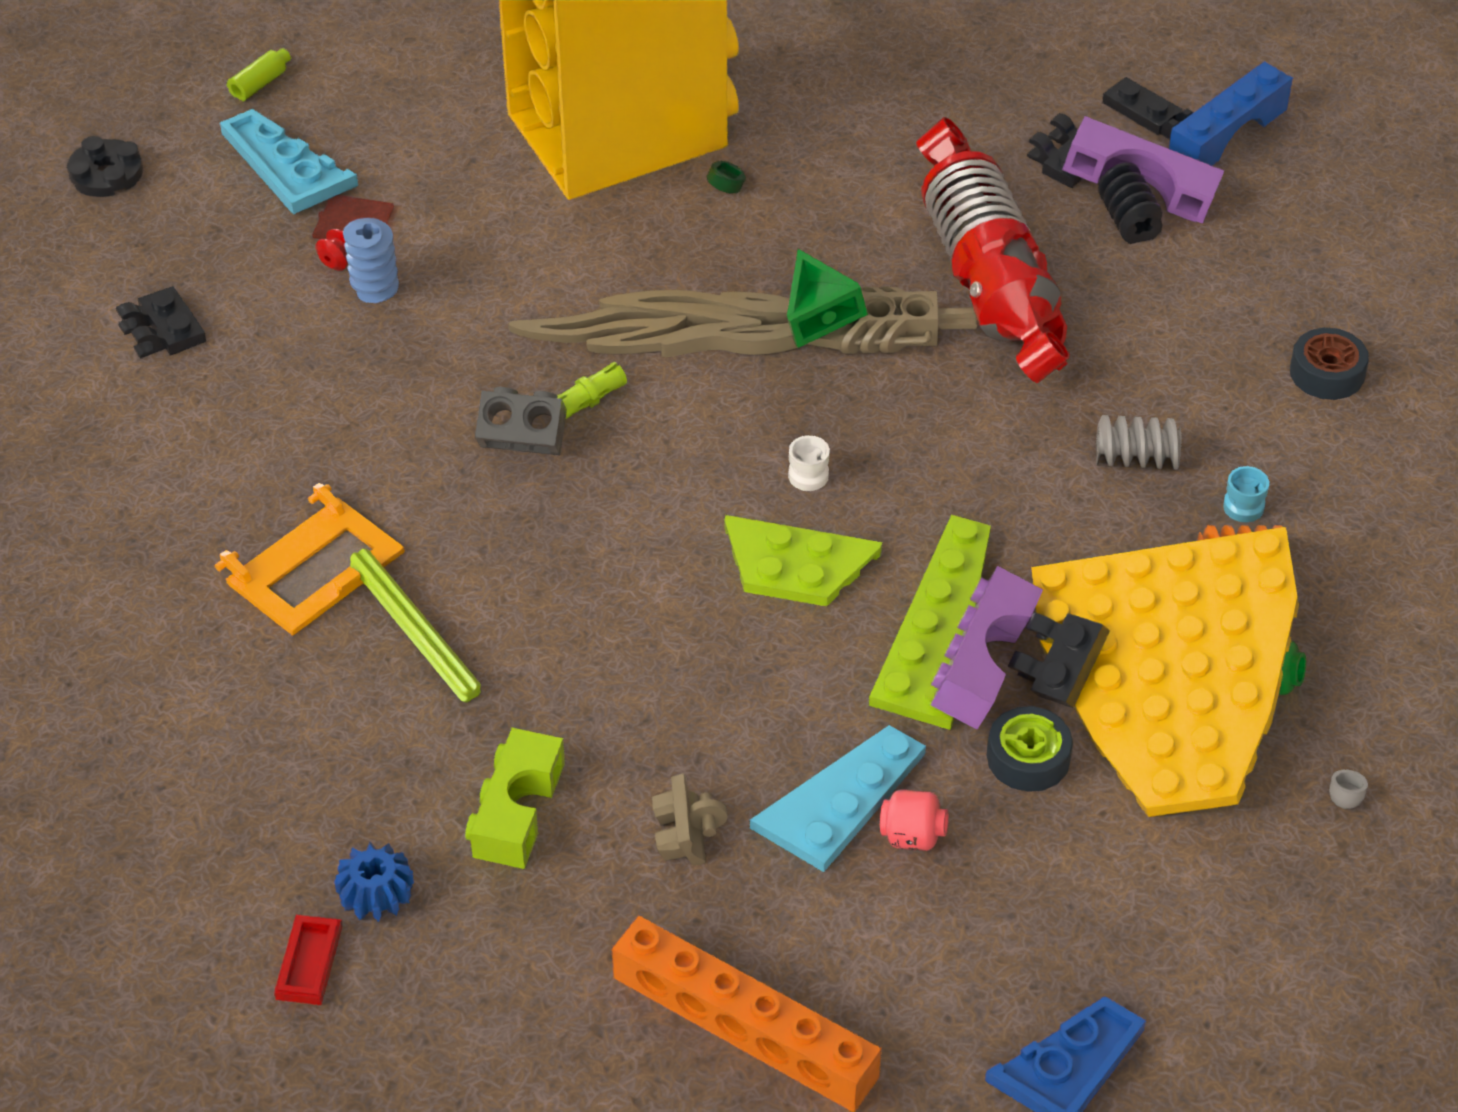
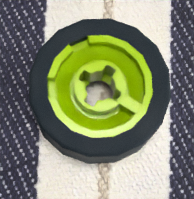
[986,706,1073,792]

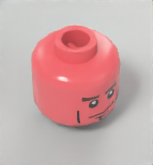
[880,790,949,851]

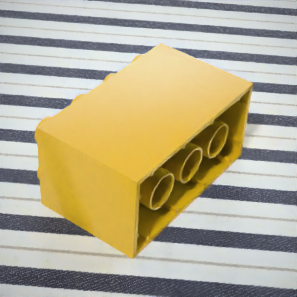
[499,0,739,200]

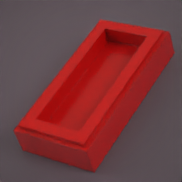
[274,914,343,1005]

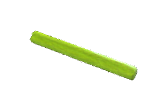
[350,549,481,703]

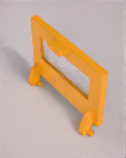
[215,483,405,636]

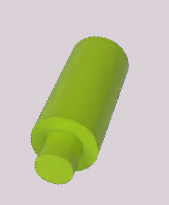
[227,48,291,102]

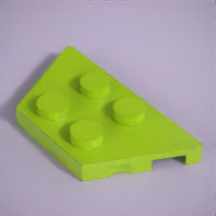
[724,515,882,607]

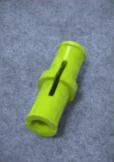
[557,362,627,419]

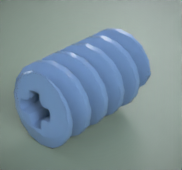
[343,218,399,303]

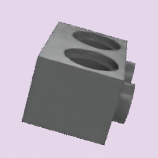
[475,387,567,456]

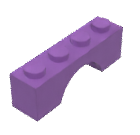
[1063,116,1224,223]
[930,566,1043,729]

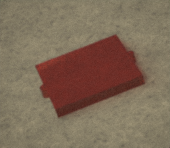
[312,195,394,239]

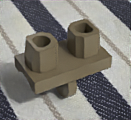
[652,773,728,865]

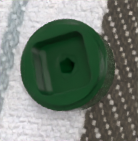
[707,161,746,194]

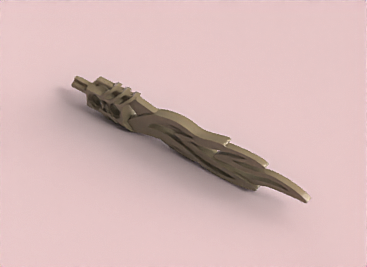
[508,286,977,357]

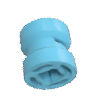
[1223,466,1270,523]

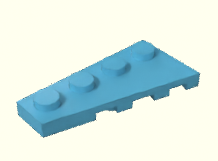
[220,109,358,214]
[750,725,926,872]

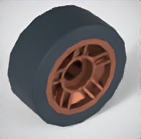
[1290,327,1369,400]

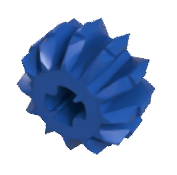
[334,841,414,922]

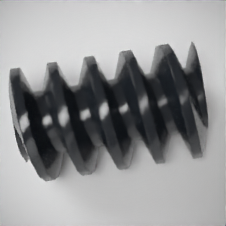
[1098,162,1163,244]

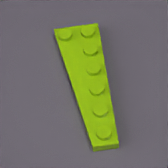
[869,515,991,730]

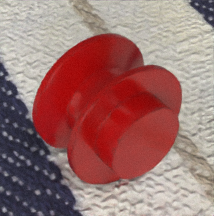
[315,229,347,271]

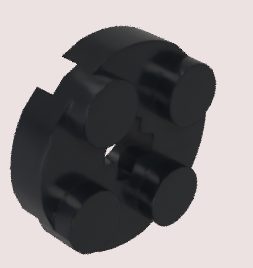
[67,136,143,197]

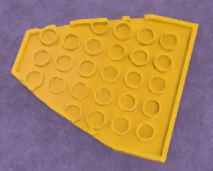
[1031,527,1299,817]

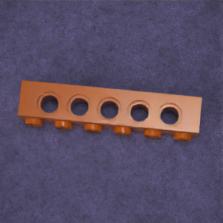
[612,916,881,1112]

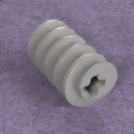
[1096,415,1182,469]

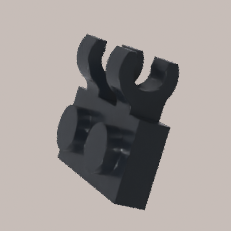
[1027,113,1083,188]
[116,286,206,359]
[1008,613,1110,708]

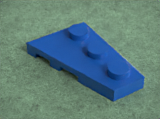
[985,996,1146,1112]

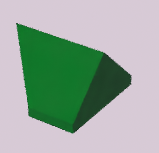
[787,249,868,348]

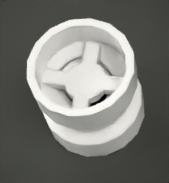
[788,435,830,491]

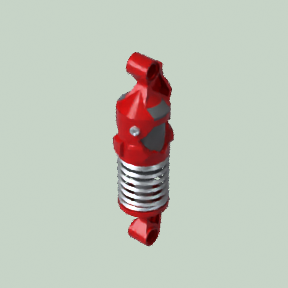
[916,117,1070,383]

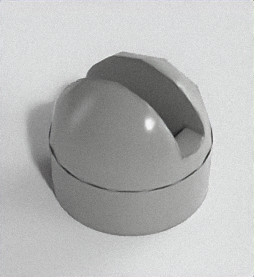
[1329,770,1368,809]

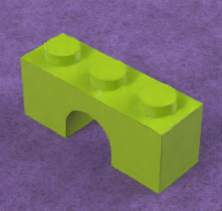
[465,728,565,869]

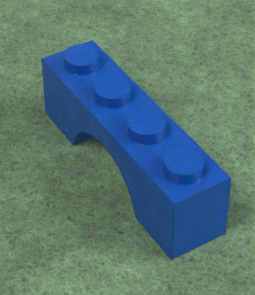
[1169,62,1293,166]

